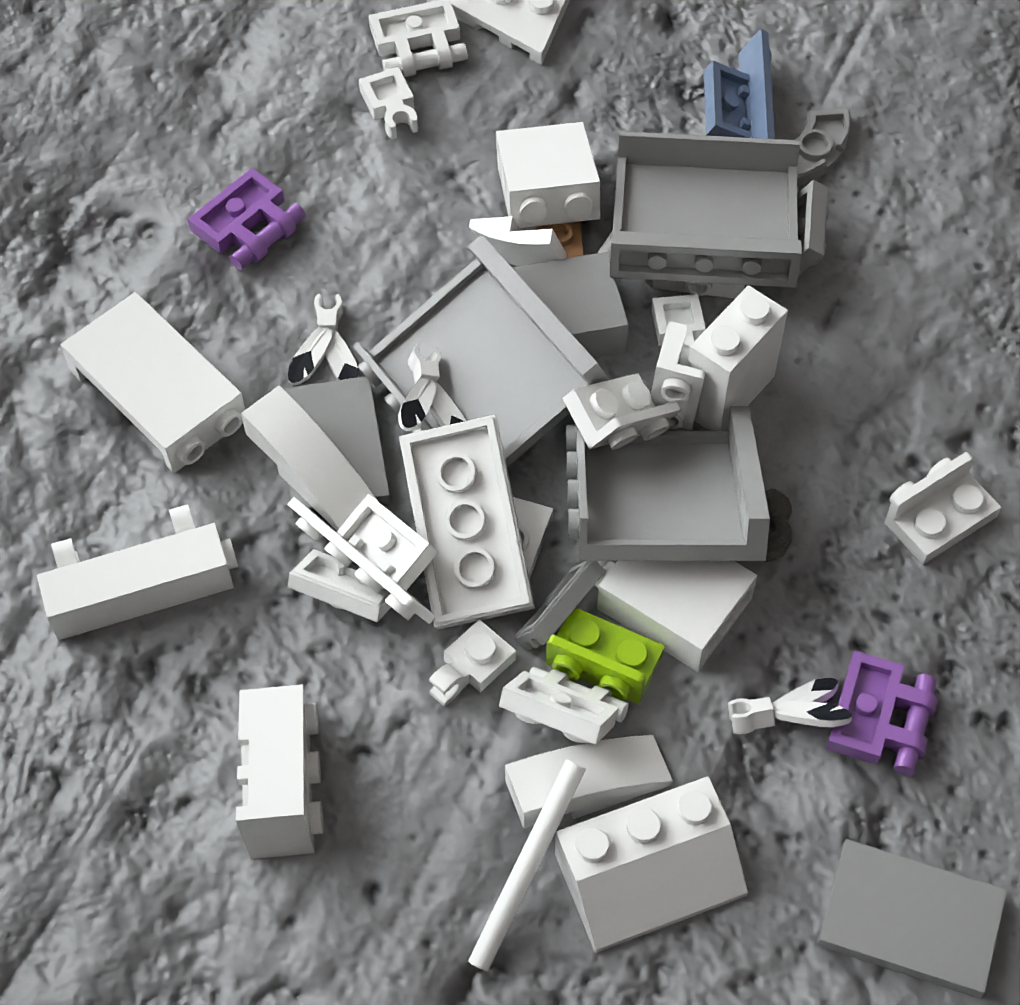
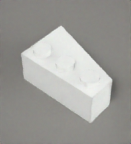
[236,685,323,859]

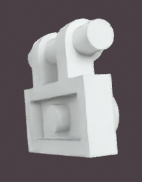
[369,0,468,78]
[499,667,629,745]

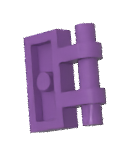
[187,168,306,270]
[826,650,938,776]

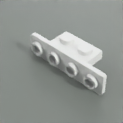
[287,494,439,624]

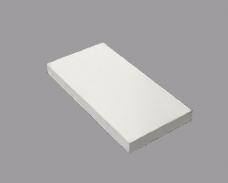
[399,415,535,630]

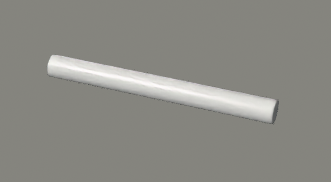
[468,759,586,971]

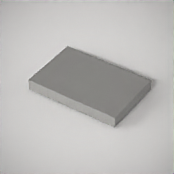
[284,376,391,519]
[817,839,1007,999]

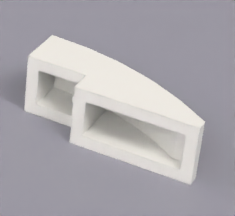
[241,385,378,531]
[505,735,673,829]

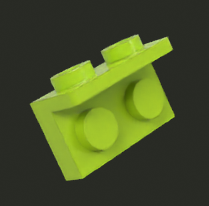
[546,608,665,704]

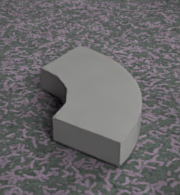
[794,108,851,187]

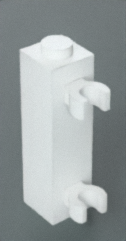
[37,504,238,640]

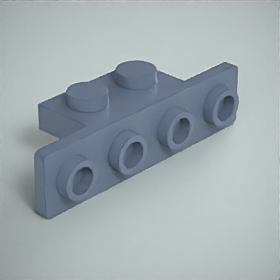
[704,29,776,139]

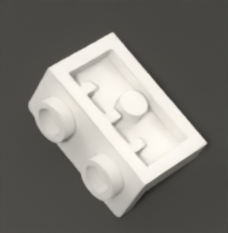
[651,321,706,430]
[562,373,681,450]
[884,452,1001,565]

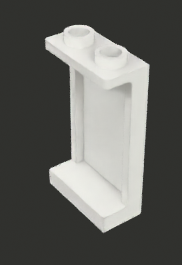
[60,292,245,473]

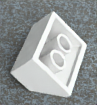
[555,776,748,953]

